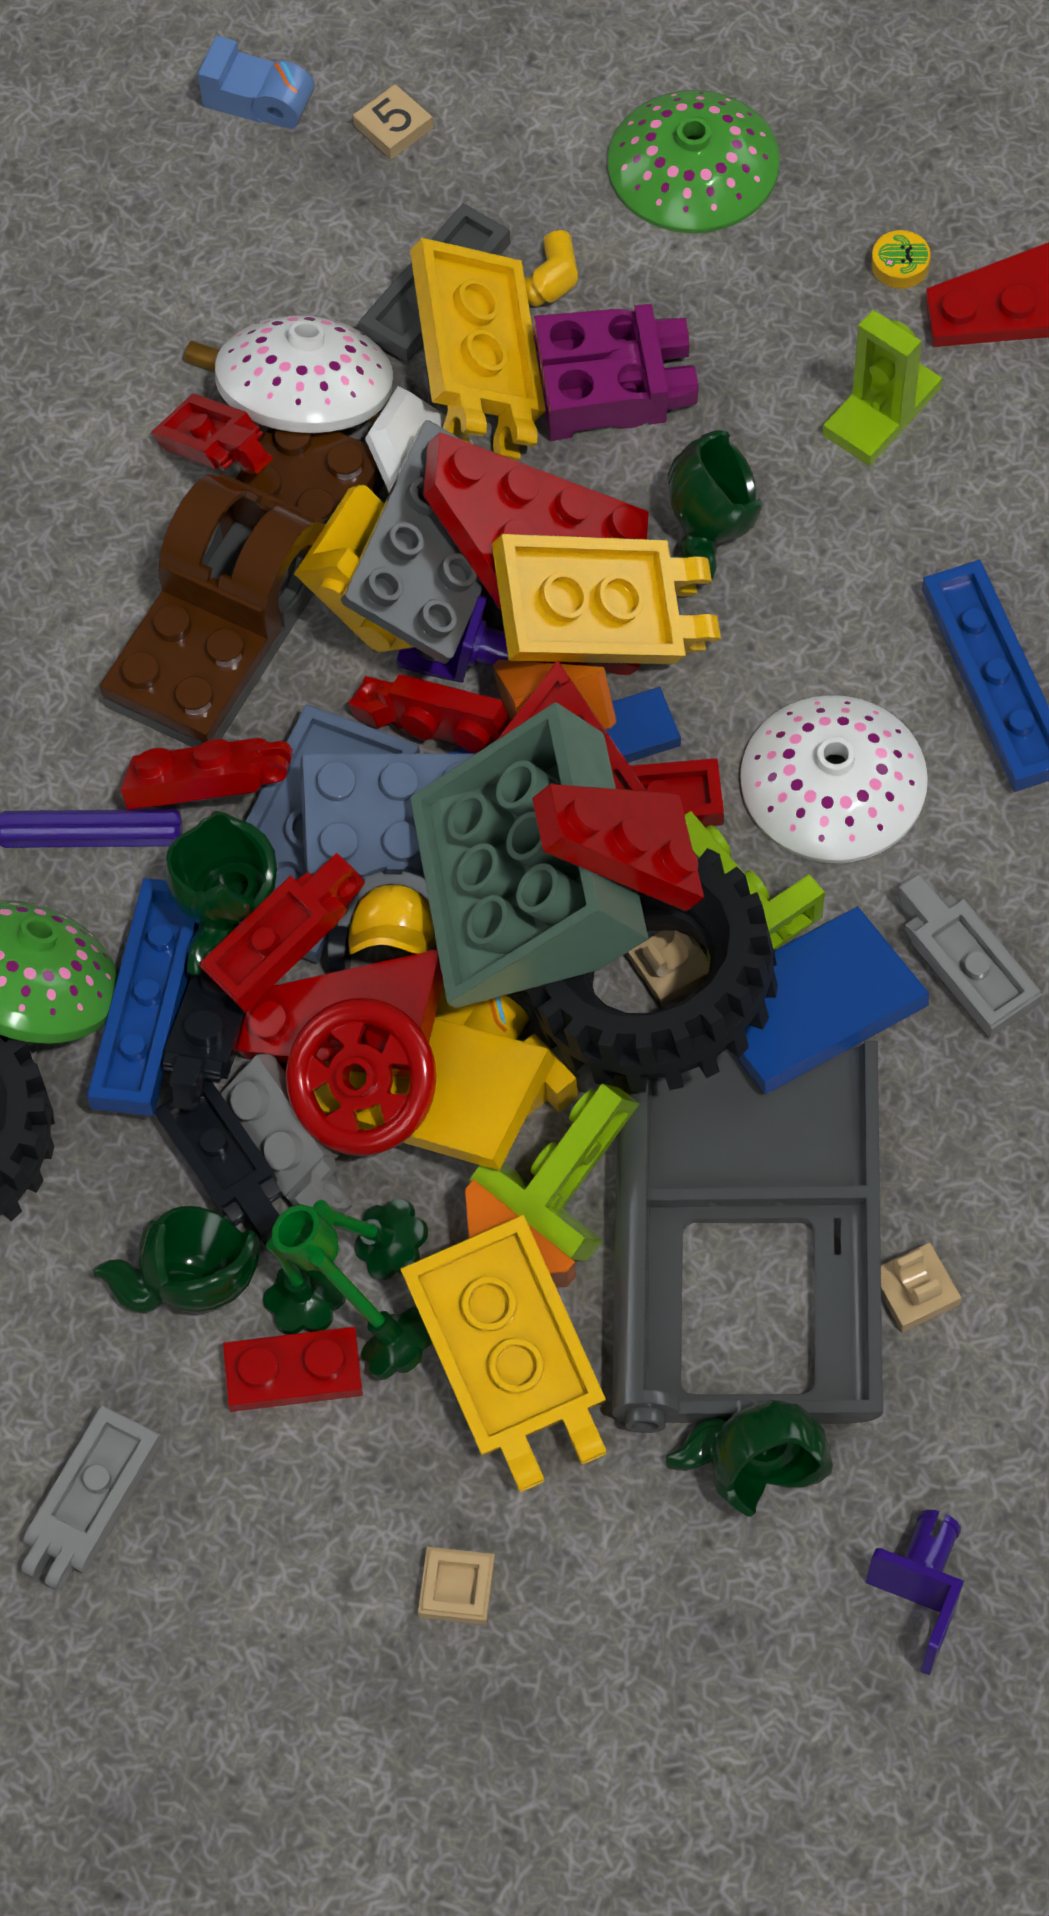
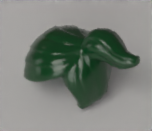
[668,430,763,585]
[165,811,277,976]
[94,1206,261,1314]
[666,1400,833,1517]

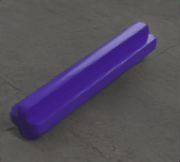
[0,809,183,848]

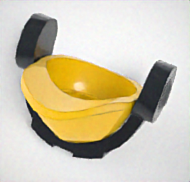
[328,866,436,973]

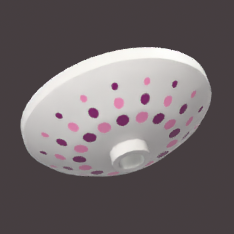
[215,315,393,433]
[740,695,928,863]

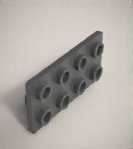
[341,420,484,664]

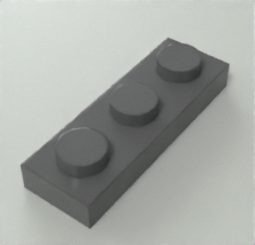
[359,203,511,363]

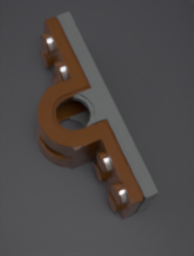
[100,427,385,747]

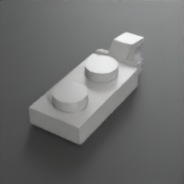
[896,873,1043,1038]
[220,1054,353,1214]

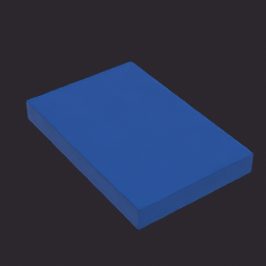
[735,906,929,1095]

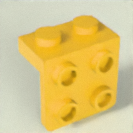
[294,485,414,652]

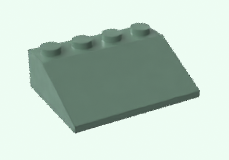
[410,702,649,1008]

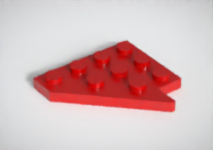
[423,432,649,675]

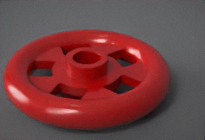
[286,998,436,1156]

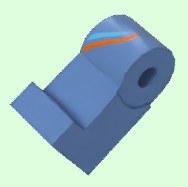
[197,35,315,129]

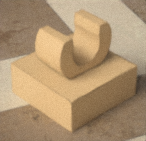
[627,930,710,1006]
[881,1242,962,1333]

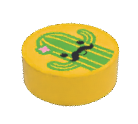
[871,230,931,289]

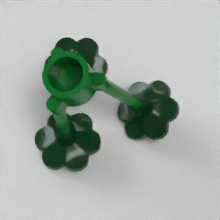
[263,1198,432,1380]

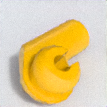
[525,230,578,307]

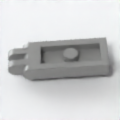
[21,1405,163,1590]

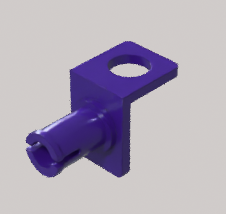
[396,596,533,683]
[866,1509,964,1676]

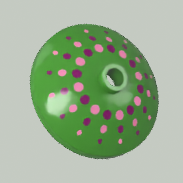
[608,90,780,233]
[0,900,118,1043]

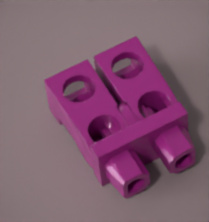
[534,303,699,441]

